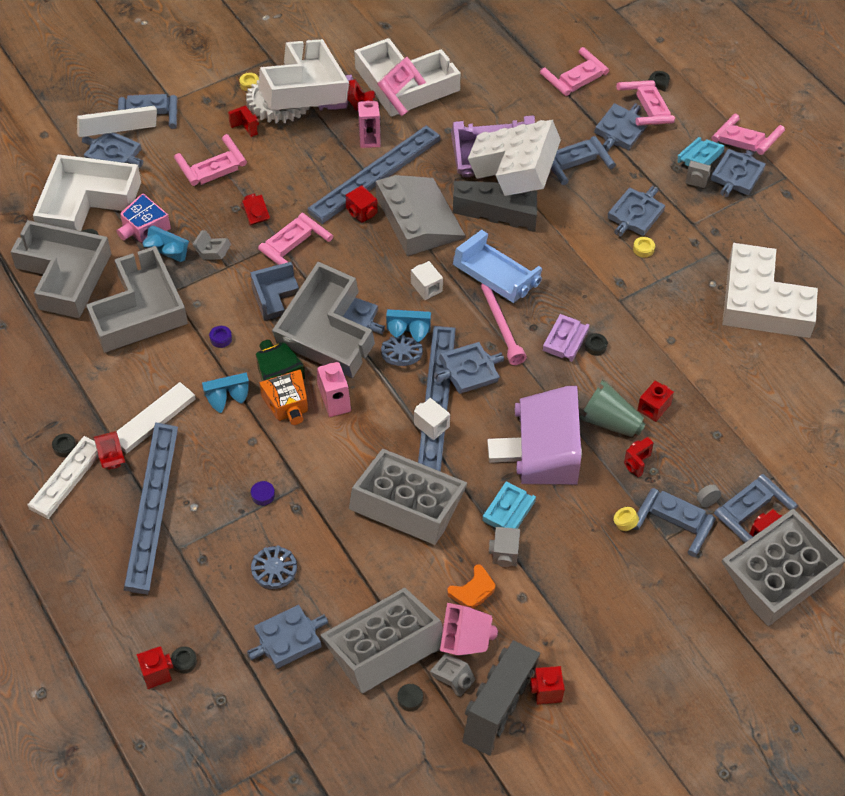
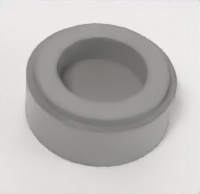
[697,485,721,507]

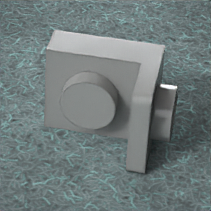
[430,653,475,697]

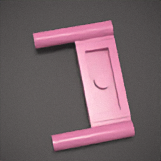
[540,47,609,96]
[377,57,426,116]
[616,81,675,126]
[711,114,785,155]
[174,135,247,186]
[258,213,333,268]

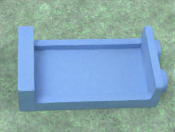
[453,230,542,303]

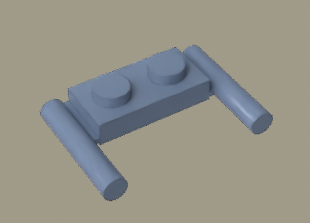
[118,94,178,129]
[551,136,616,185]
[714,474,798,543]
[633,488,716,557]

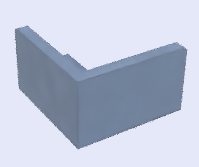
[250,262,299,321]

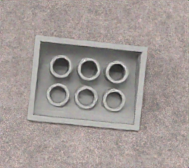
[376,175,465,256]
[349,448,467,545]
[721,509,845,627]
[320,588,443,693]

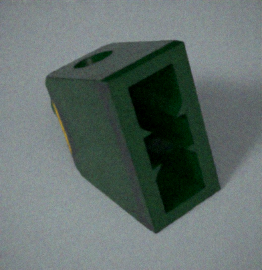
[256,340,305,381]

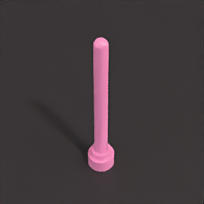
[481,283,526,365]

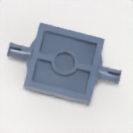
[594,103,648,152]
[82,132,143,168]
[711,149,766,197]
[608,186,665,236]
[343,298,385,335]
[434,342,504,394]
[247,605,328,669]

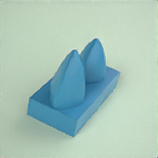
[143,225,189,262]
[386,309,431,342]
[202,372,249,413]

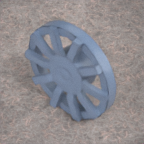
[381,335,423,366]
[251,546,297,589]

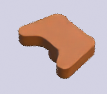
[447,564,495,609]

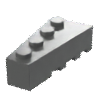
[453,181,537,232]
[462,640,540,756]

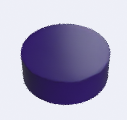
[209,326,232,348]
[251,481,275,506]

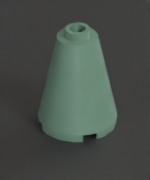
[579,379,646,437]

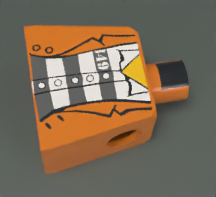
[259,370,308,425]

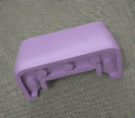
[451,116,535,177]
[515,386,581,484]

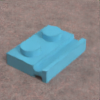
[677,137,724,166]
[482,481,536,529]

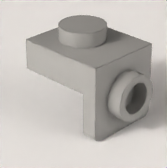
[685,161,711,188]
[193,230,231,260]

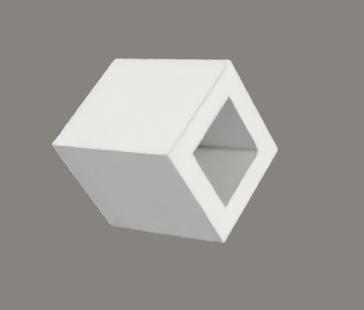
[411,261,443,300]
[414,398,450,440]

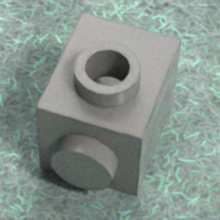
[488,527,520,567]

